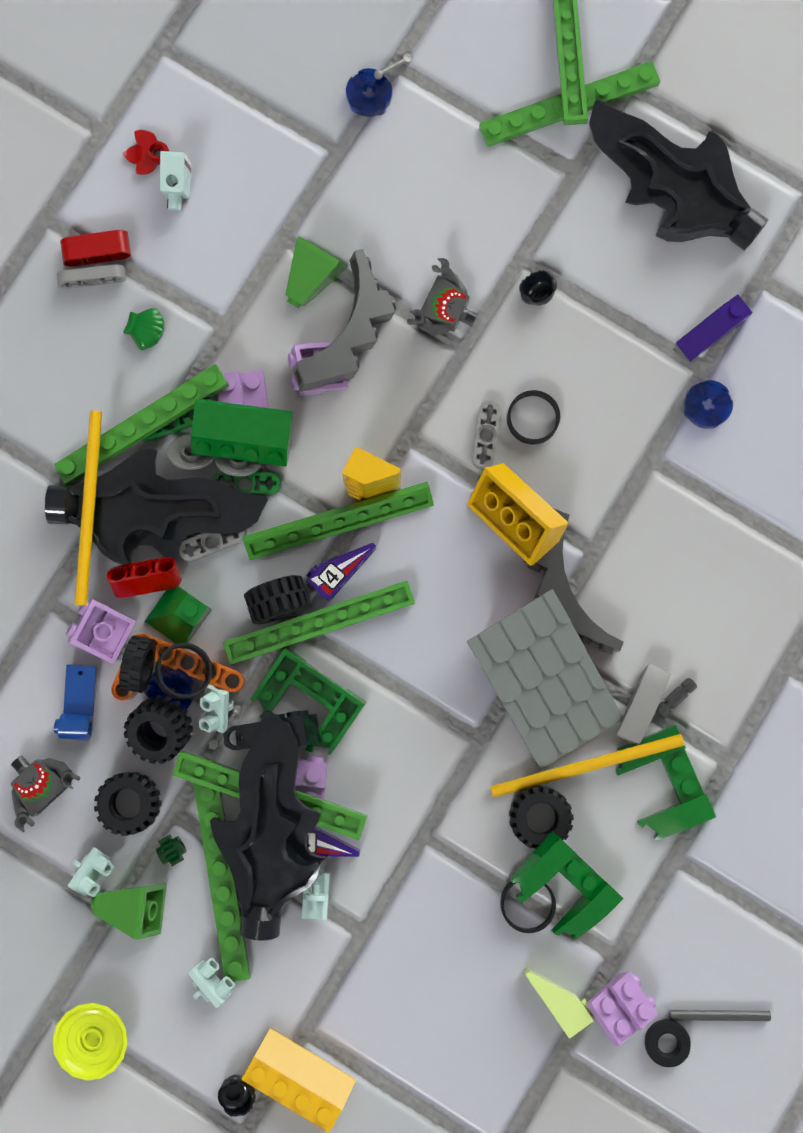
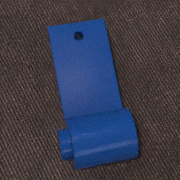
[54,664,97,741]

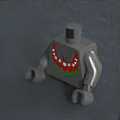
[407,258,478,335]
[11,755,80,832]

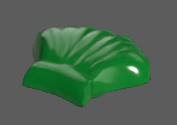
[123,308,165,351]

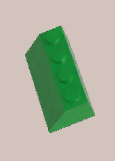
[191,399,293,466]

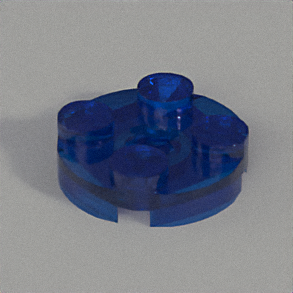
[346,68,392,117]
[684,380,733,429]
[144,666,195,709]

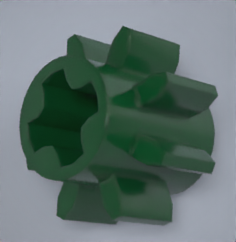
[156,834,187,867]

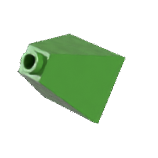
[285,236,348,308]
[91,883,167,940]

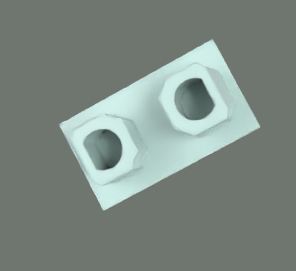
[199,684,234,733]
[68,847,115,897]
[302,873,330,920]
[187,958,235,1008]

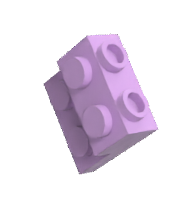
[287,342,348,397]
[214,370,269,408]
[66,598,136,664]
[295,756,328,800]
[586,971,658,1047]

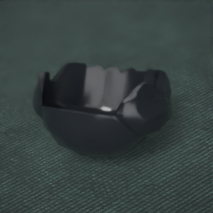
[519,270,557,306]
[218,1075,256,1117]

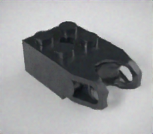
[223,710,321,750]

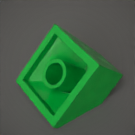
[144,586,212,649]

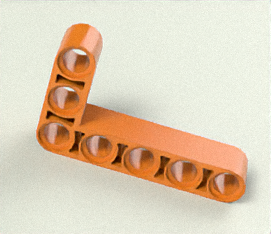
[111,633,246,701]

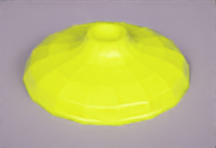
[53,1003,128,1081]

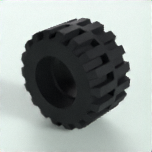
[244,575,311,624]
[124,695,193,764]
[94,772,161,836]
[509,786,574,849]

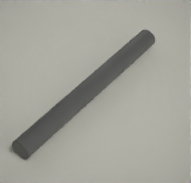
[669,1010,771,1021]

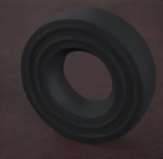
[645,1019,691,1067]

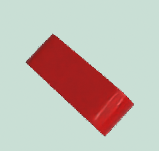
[60,230,131,267]
[106,557,182,598]

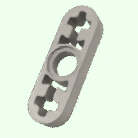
[57,265,126,289]
[472,401,500,470]
[179,530,246,562]

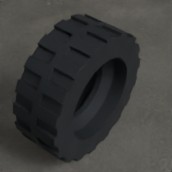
[119,635,156,693]

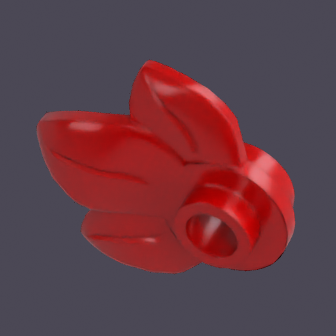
[123,130,169,175]

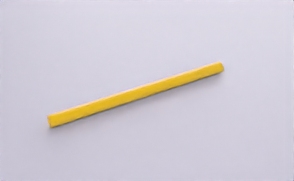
[74,411,102,606]
[490,734,685,798]

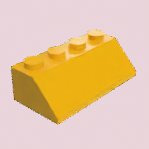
[342,447,401,501]
[467,463,569,566]
[241,1028,356,1133]

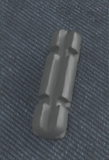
[656,678,697,717]

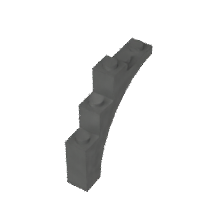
[292,249,396,392]
[523,508,624,654]

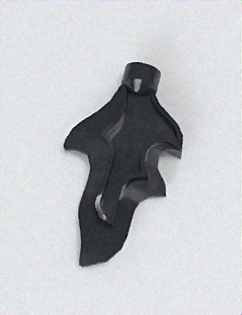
[589,100,769,251]
[45,449,268,565]
[210,710,328,941]

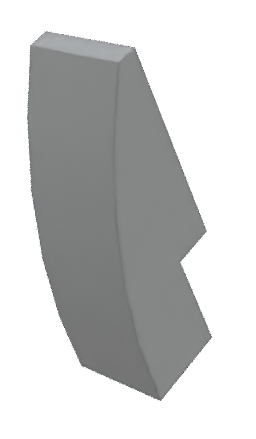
[616,663,671,746]

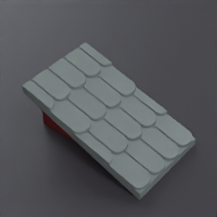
[466,589,623,770]

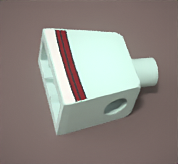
[160,151,192,211]

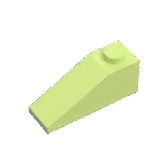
[523,968,594,1039]

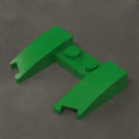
[250,647,367,755]
[616,725,716,840]
[510,831,624,939]

